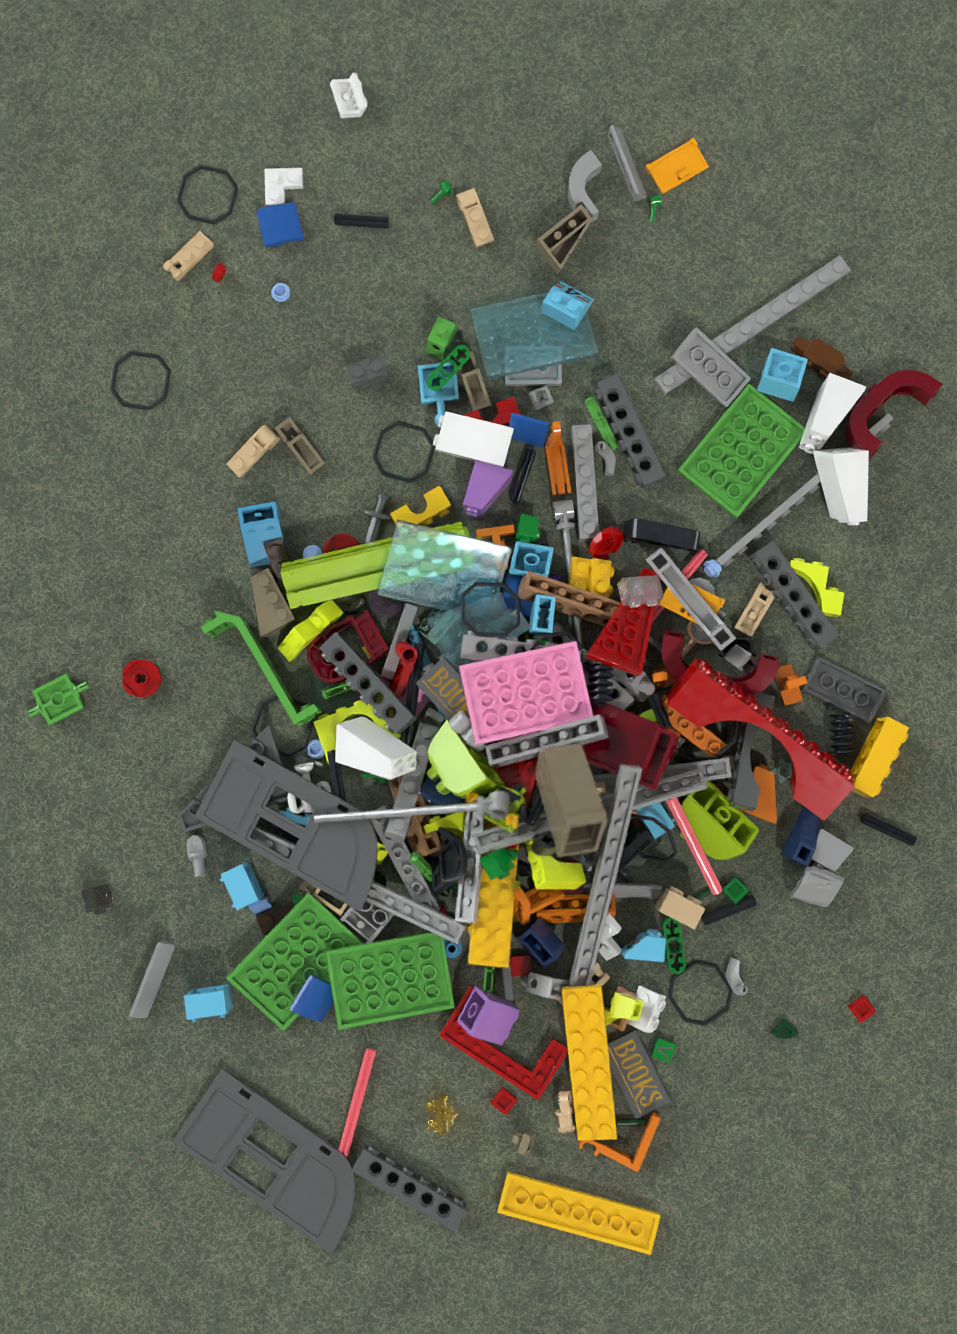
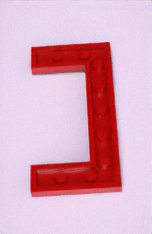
[439,984,568,1100]

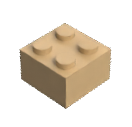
[654,886,705,930]

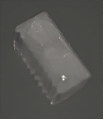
[617,575,664,608]

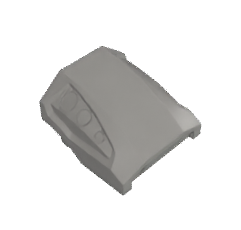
[790,866,844,907]
[340,901,394,943]

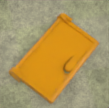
[645,138,709,194]
[659,583,725,625]

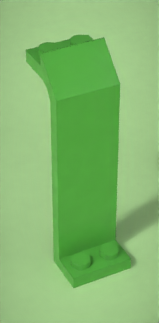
[201,611,323,727]

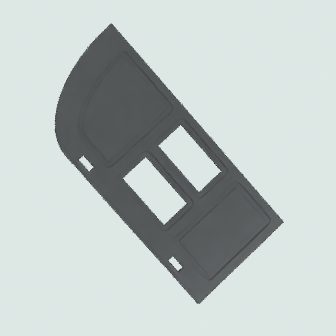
[195,740,377,911]
[172,1068,356,1254]

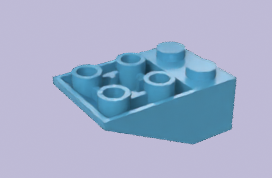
[237,502,286,568]

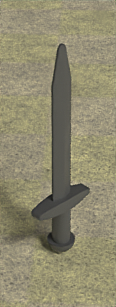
[364,493,391,544]

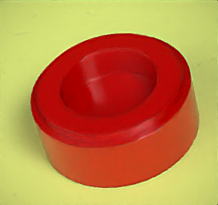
[212,262,227,283]

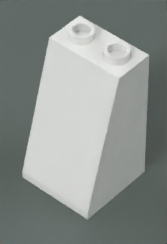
[799,373,866,454]
[433,412,514,468]
[814,447,869,525]
[335,716,417,780]

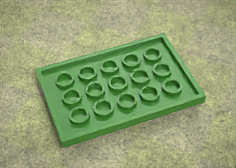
[677,384,805,519]
[226,892,364,1031]
[326,932,455,1030]

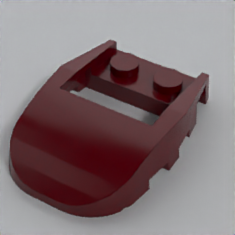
[307,609,390,683]

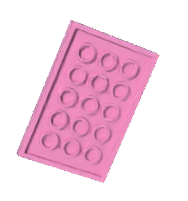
[459,641,593,745]

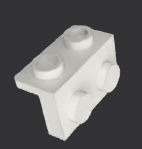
[330,73,367,118]
[627,986,666,1033]

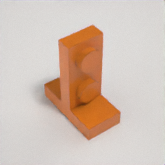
[476,525,515,575]
[774,664,808,706]
[513,887,564,926]

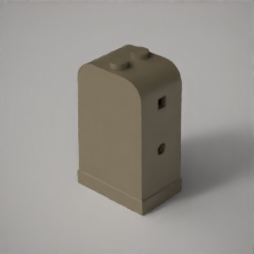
[535,743,608,857]

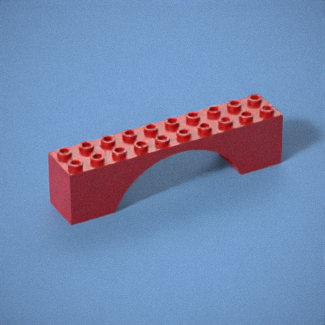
[667,658,856,821]

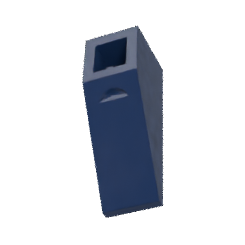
[780,806,820,867]

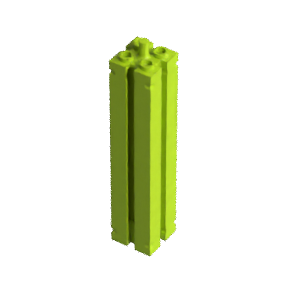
[280,522,483,609]

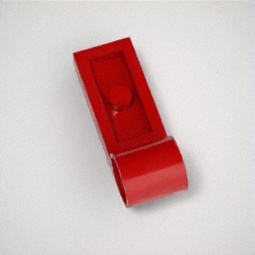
[389,641,418,698]

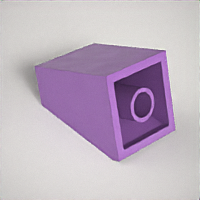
[463,460,513,518]
[457,986,520,1045]

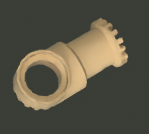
[555,1091,576,1133]

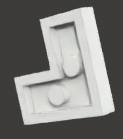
[265,168,303,207]
[598,913,622,961]

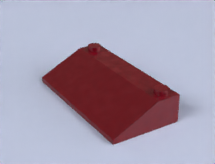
[581,698,681,790]

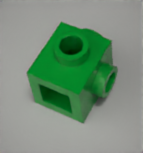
[513,514,541,544]
[479,847,515,881]

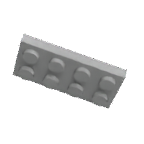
[670,327,751,408]

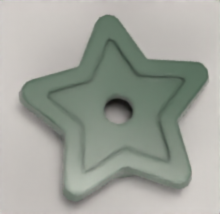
[771,758,792,784]

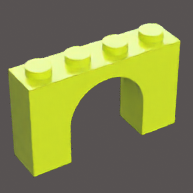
[314,693,402,764]
[524,807,586,889]

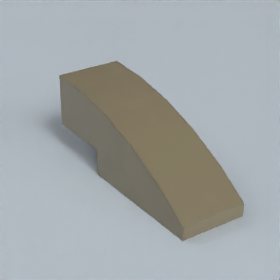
[454,351,491,411]
[274,417,325,475]

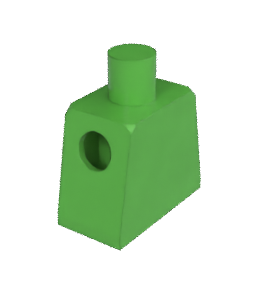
[426,317,458,361]

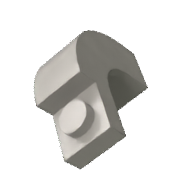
[568,150,602,223]

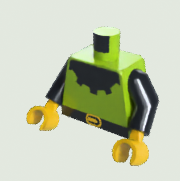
[465,784,527,833]

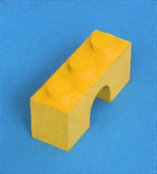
[390,486,452,535]

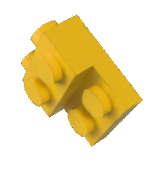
[568,557,614,598]

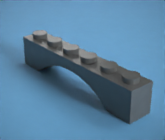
[727,693,775,812]

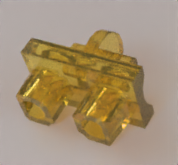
[426,1095,459,1136]

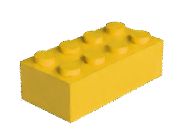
[850,717,909,798]

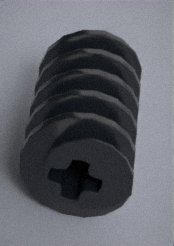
[588,664,614,708]
[830,714,855,753]

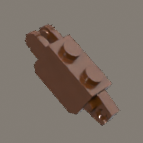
[791,337,853,380]

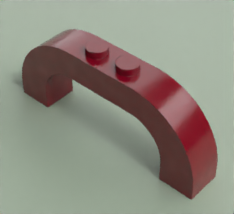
[845,370,943,461]
[661,630,780,696]

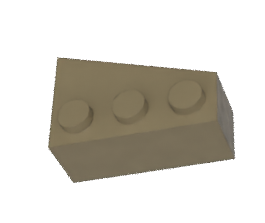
[534,204,593,275]
[251,568,297,639]

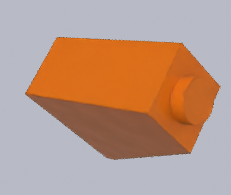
[739,764,777,824]

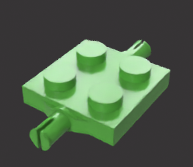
[27,673,90,725]

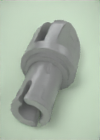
[186,835,208,878]

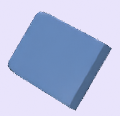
[248,895,273,915]

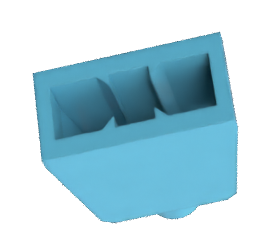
[529,594,556,636]

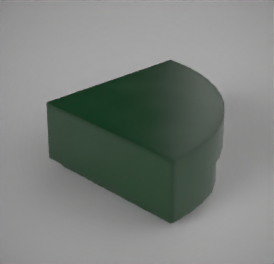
[770,1018,799,1039]

